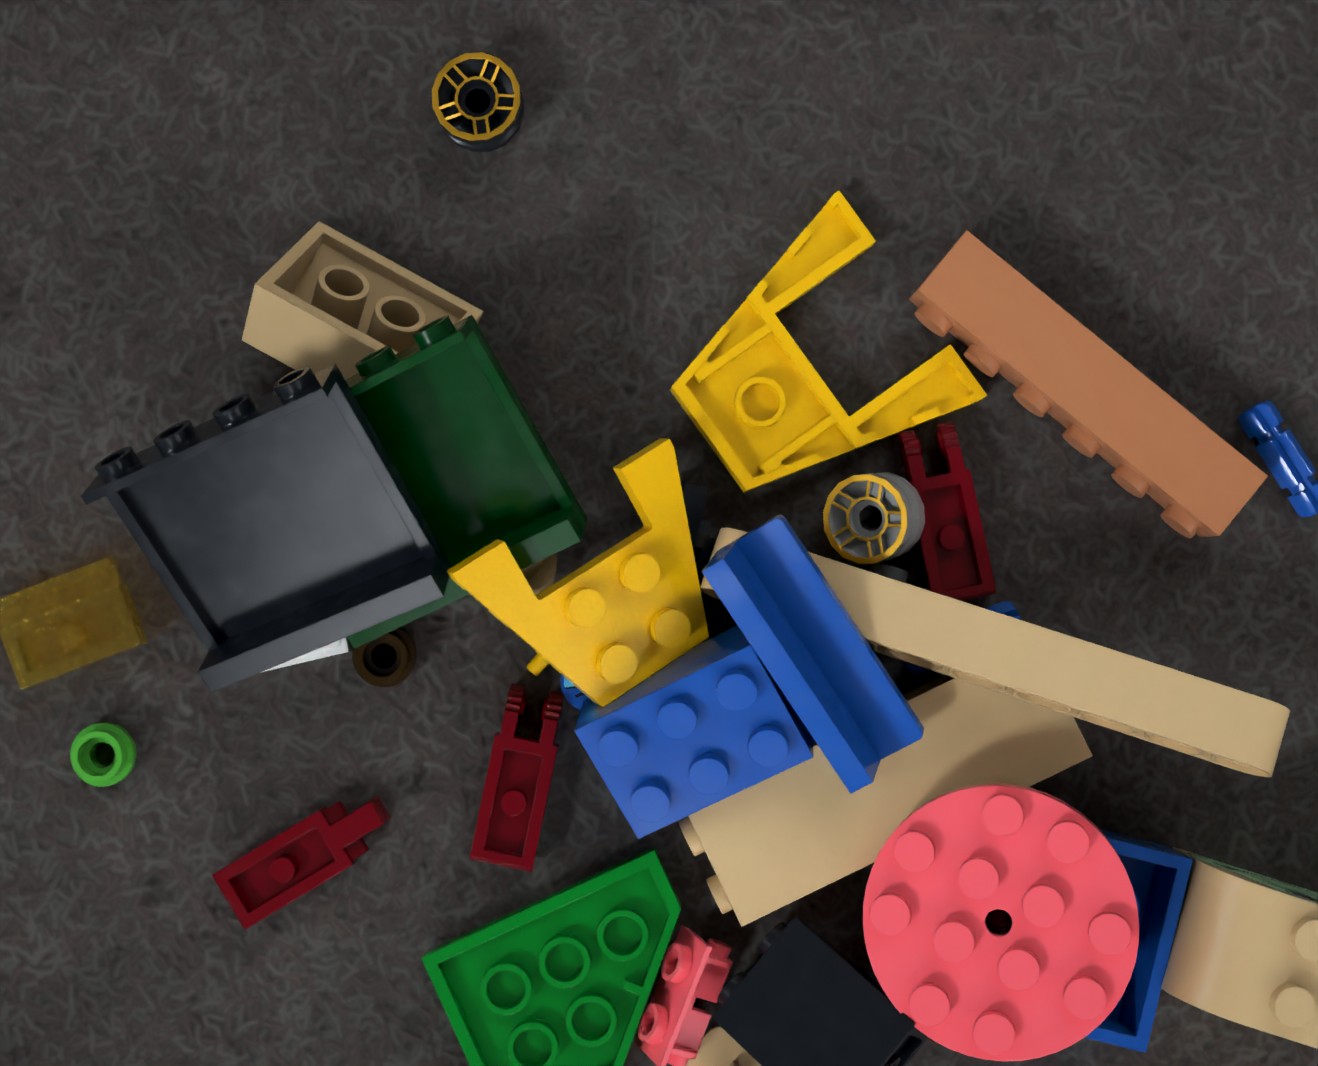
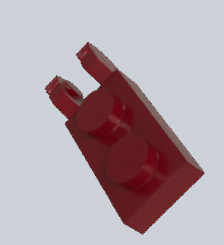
[898,421,997,601]
[469,683,564,872]

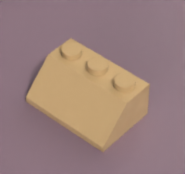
[242,221,483,380]

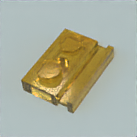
[0,557,148,690]

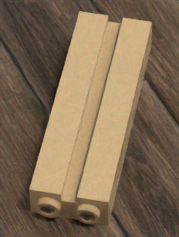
[678,675,1093,927]

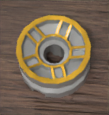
[823,472,925,564]

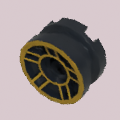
[432,52,524,152]

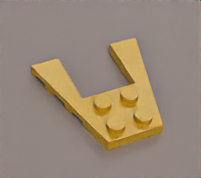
[670,191,987,493]

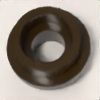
[352,627,417,687]

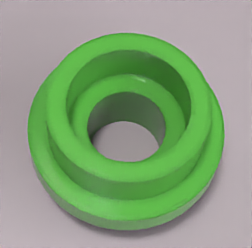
[70,722,137,787]

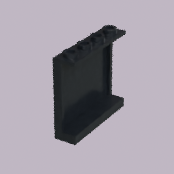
[81,363,452,693]

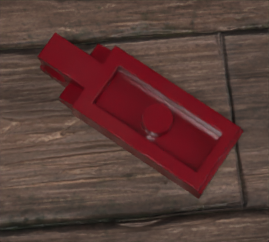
[212,796,391,930]

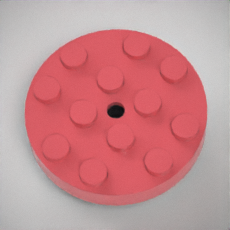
[863,783,1139,1061]

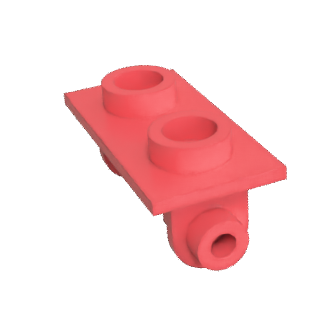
[634,925,733,1066]

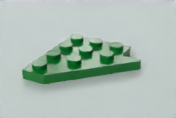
[421,846,681,1066]

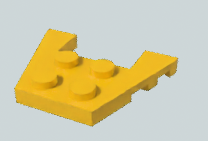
[447,438,709,707]

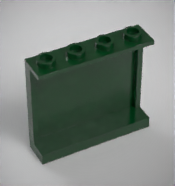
[346,315,588,649]

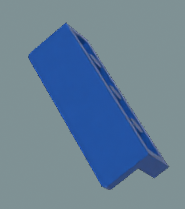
[702,515,924,794]

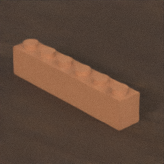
[909,230,1268,538]

